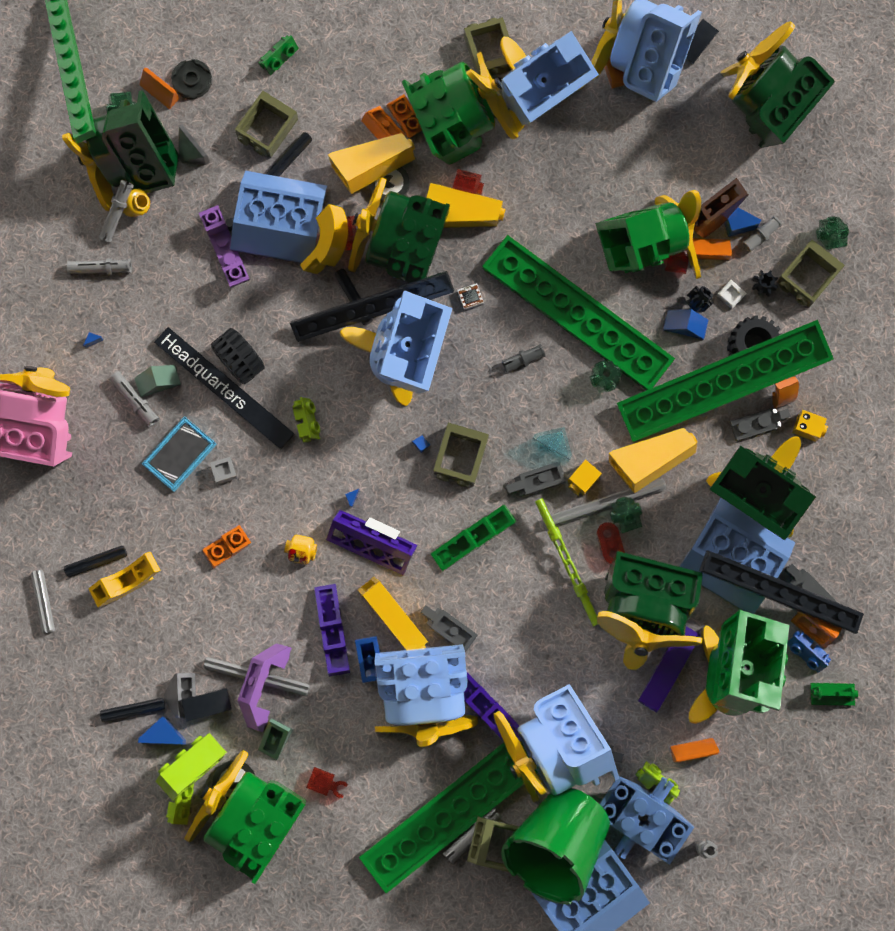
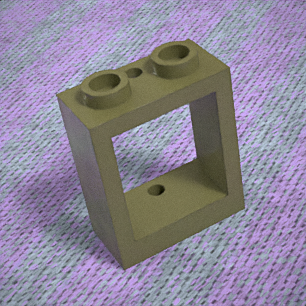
[464,17,511,76]
[235,91,298,158]
[777,240,845,308]
[433,422,489,488]
[467,816,520,872]

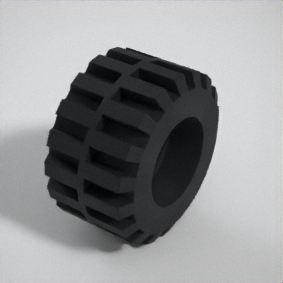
[727,315,783,356]
[211,328,265,385]

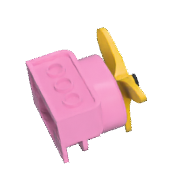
[0,366,72,466]

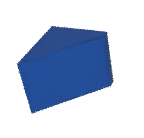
[83,332,103,348]
[412,435,430,453]
[345,489,360,508]

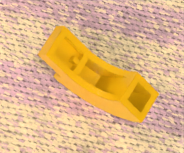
[300,204,348,274]
[88,552,161,608]

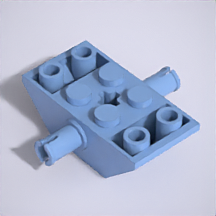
[600,776,694,865]

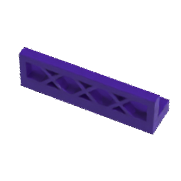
[326,510,418,576]

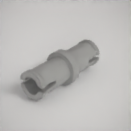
[742,216,782,252]

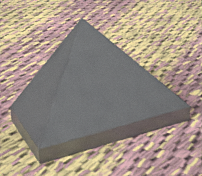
[178,125,210,164]
[164,673,196,718]

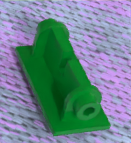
[258,35,299,76]
[810,683,858,706]

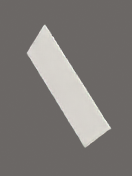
[365,518,400,539]

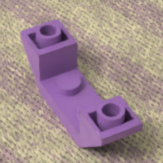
[199,205,250,288]
[238,643,292,732]

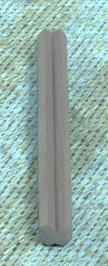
[204,657,310,696]

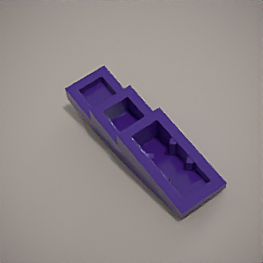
[314,584,350,677]
[638,626,700,713]
[464,672,521,742]

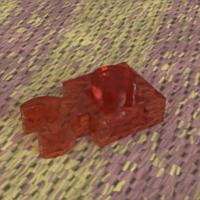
[306,767,348,798]

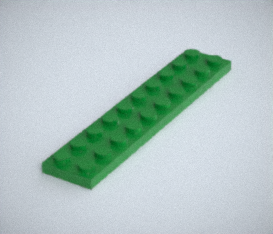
[482,235,675,390]
[617,319,834,442]
[359,741,538,894]

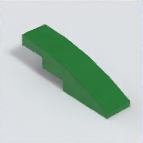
[431,504,517,572]

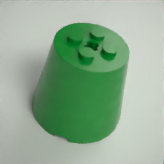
[501,788,610,905]

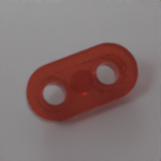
[596,522,625,565]

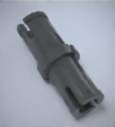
[502,344,546,373]

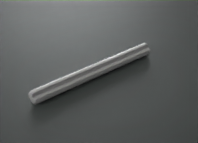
[544,478,666,528]

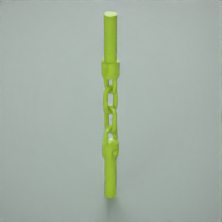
[535,498,598,626]

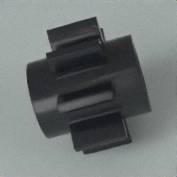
[752,270,778,297]
[687,286,713,312]

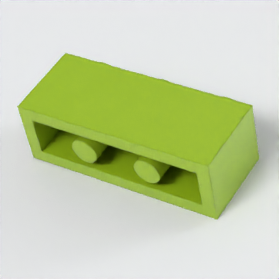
[155,733,227,801]

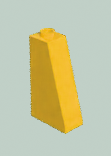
[328,133,415,194]
[426,183,506,228]
[609,428,697,494]
[357,577,428,650]

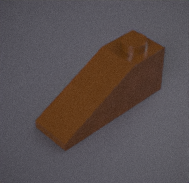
[694,178,749,238]

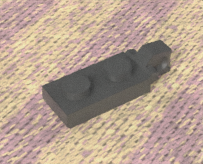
[729,408,791,442]
[505,462,566,496]
[784,564,838,603]
[421,605,478,653]

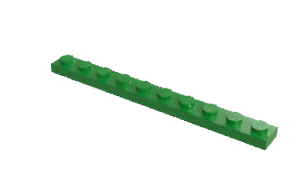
[45,0,96,144]

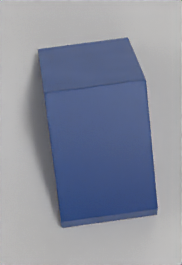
[724,208,761,237]
[663,309,708,340]
[355,636,380,683]
[138,717,186,745]

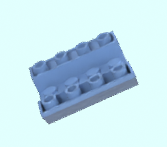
[230,171,327,263]
[679,498,795,614]
[530,840,650,931]

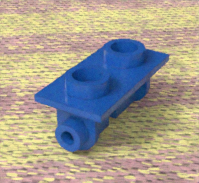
[787,630,831,673]

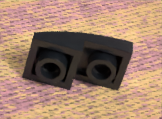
[686,19,719,64]
[182,688,232,721]

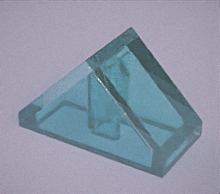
[532,427,572,463]

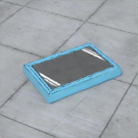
[142,416,217,492]

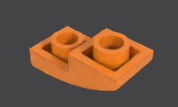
[386,94,422,139]
[772,376,799,409]
[202,525,251,569]

